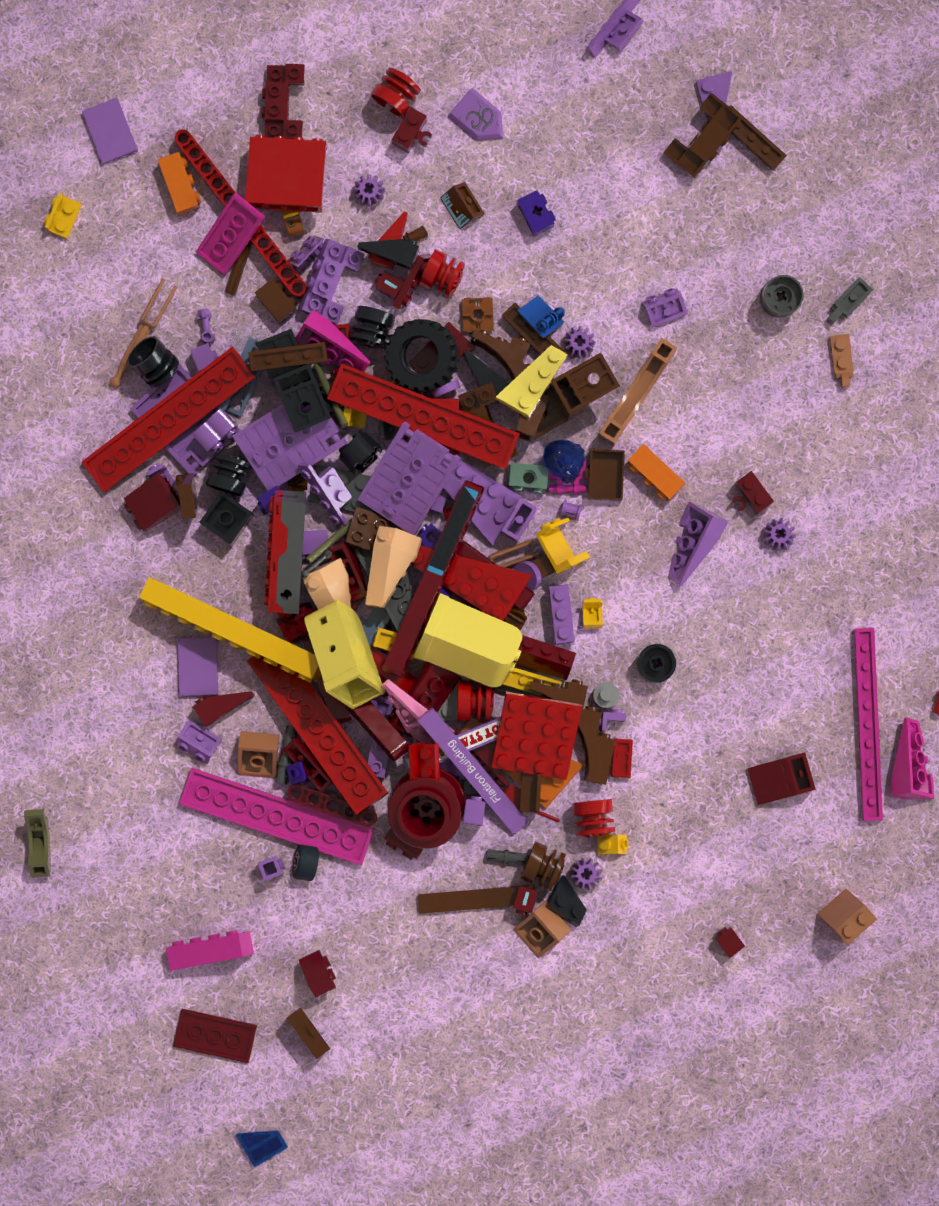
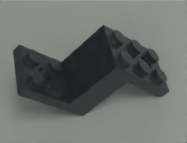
[255,329,331,433]

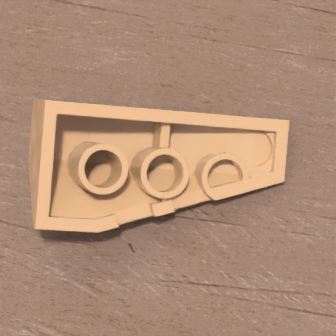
[365,526,422,608]
[302,558,351,610]

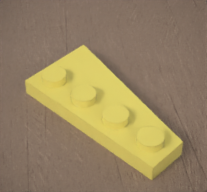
[495,345,568,418]

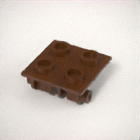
[345,506,391,552]

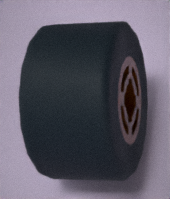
[292,844,319,881]

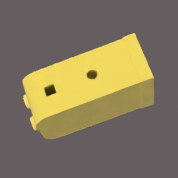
[414,593,522,687]
[305,600,386,709]

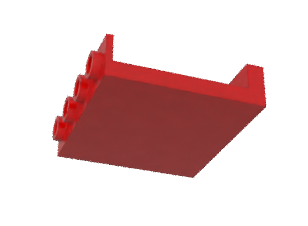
[245,135,327,213]

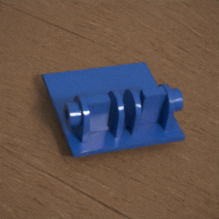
[517,295,565,338]

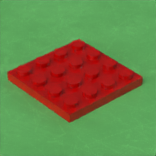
[491,692,582,780]

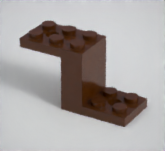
[534,353,620,440]

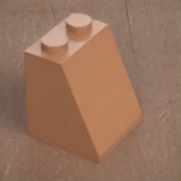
[817,889,877,945]

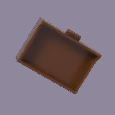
[585,449,625,501]
[174,473,198,519]
[287,1008,331,1059]

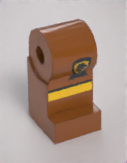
[281,210,305,238]

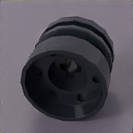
[349,306,396,349]
[127,336,179,388]
[205,453,252,496]

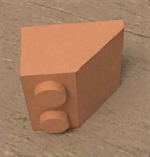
[238,731,279,778]
[513,901,571,958]

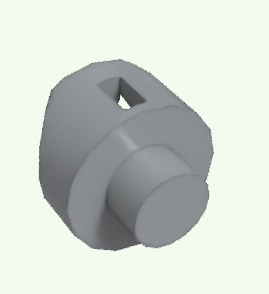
[593,682,619,708]

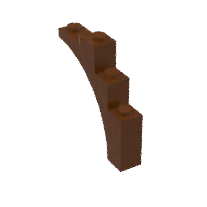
[471,330,550,443]
[526,679,616,785]

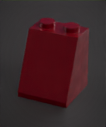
[123,473,181,532]

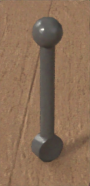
[301,550,332,577]

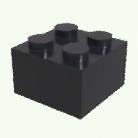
[199,491,254,546]

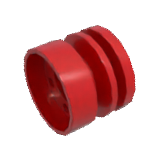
[370,67,421,117]
[419,249,465,299]
[457,681,494,722]
[572,799,615,838]

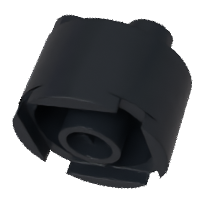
[338,430,383,475]
[636,644,676,683]

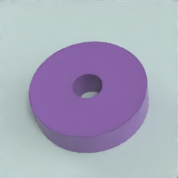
[430,380,461,399]
[513,561,541,591]

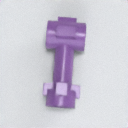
[197,309,216,346]

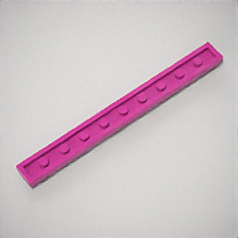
[854,628,883,821]

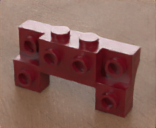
[261,64,305,139]

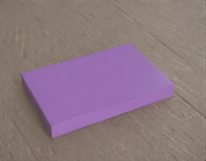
[82,98,138,164]
[178,637,218,696]

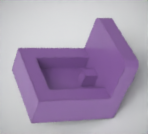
[599,709,626,732]

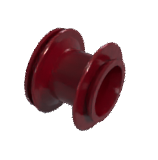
[388,768,465,849]

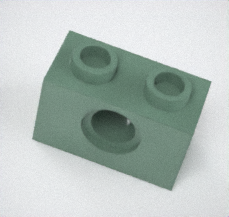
[509,463,549,494]

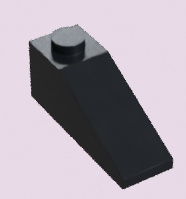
[357,239,420,270]
[463,350,510,404]

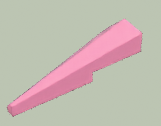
[382,679,456,744]

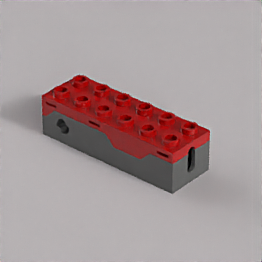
[264,490,306,618]

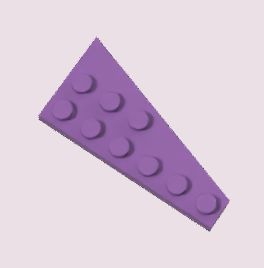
[442,452,522,546]

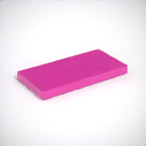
[196,193,266,276]

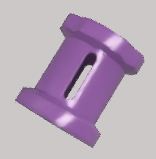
[560,499,583,521]

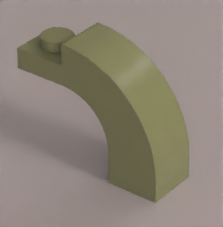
[24,809,51,878]

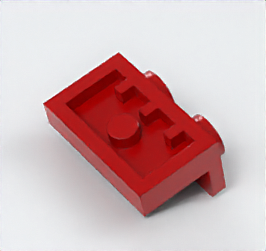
[408,742,440,781]

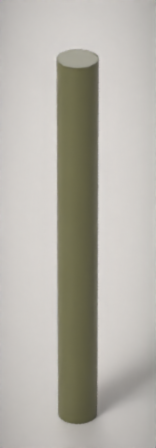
[313,364,348,428]
[305,519,352,565]

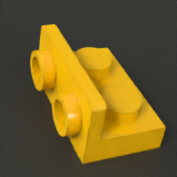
[44,193,82,239]

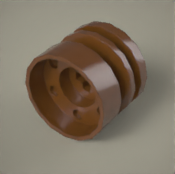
[520,841,566,891]

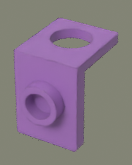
[147,463,175,487]

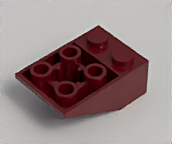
[747,752,816,805]

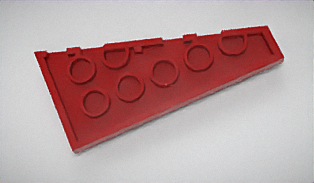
[410,545,533,621]

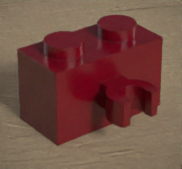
[392,107,432,153]
[732,471,774,515]
[299,950,336,998]

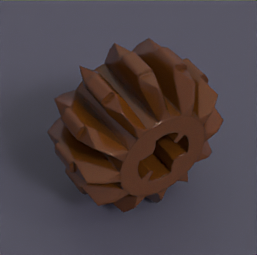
[504,605,528,630]

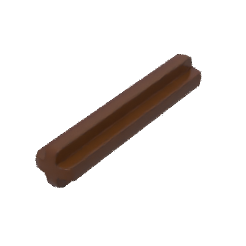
[225,241,252,295]

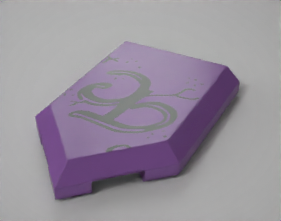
[448,88,503,141]

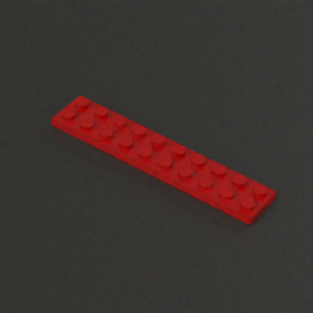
[82,346,256,493]
[327,363,520,470]
[246,656,388,816]

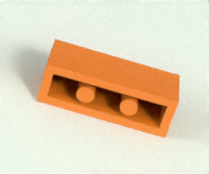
[157,152,201,216]
[627,444,685,501]

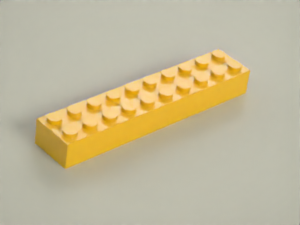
[139,577,321,683]

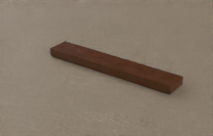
[418,885,534,914]

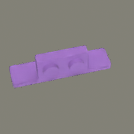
[587,0,644,58]
[298,463,352,526]

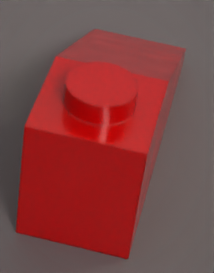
[368,212,408,270]

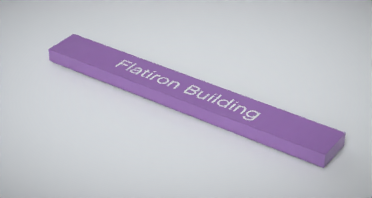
[417,707,528,834]

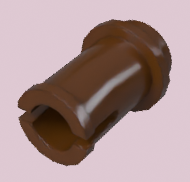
[403,225,428,242]

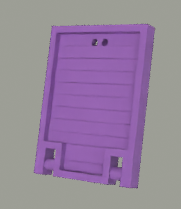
[130,364,240,476]
[232,402,347,490]
[358,421,462,535]

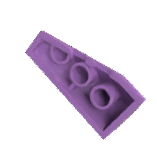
[668,502,728,586]

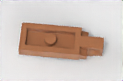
[830,334,854,388]

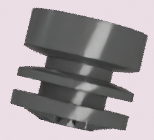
[760,275,804,318]

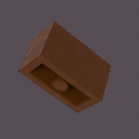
[255,279,297,325]

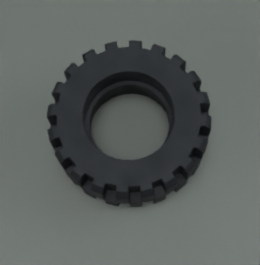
[384,319,460,392]

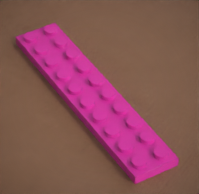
[179,768,374,865]

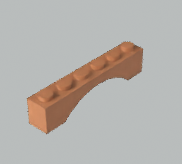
[598,338,677,446]

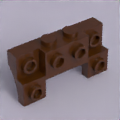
[663,93,743,178]
[458,382,519,467]

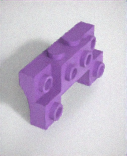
[298,239,365,324]

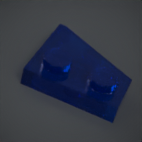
[236,1130,288,1167]

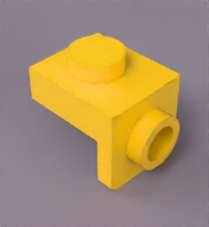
[342,407,368,428]
[582,598,603,629]
[597,834,629,854]

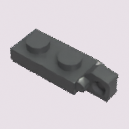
[826,277,873,324]

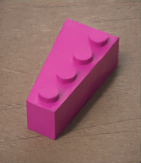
[166,930,254,971]

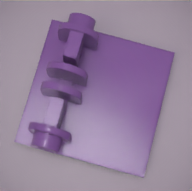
[289,235,324,272]

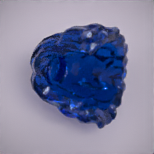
[542,439,585,484]

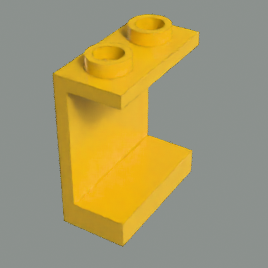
[535,517,590,574]

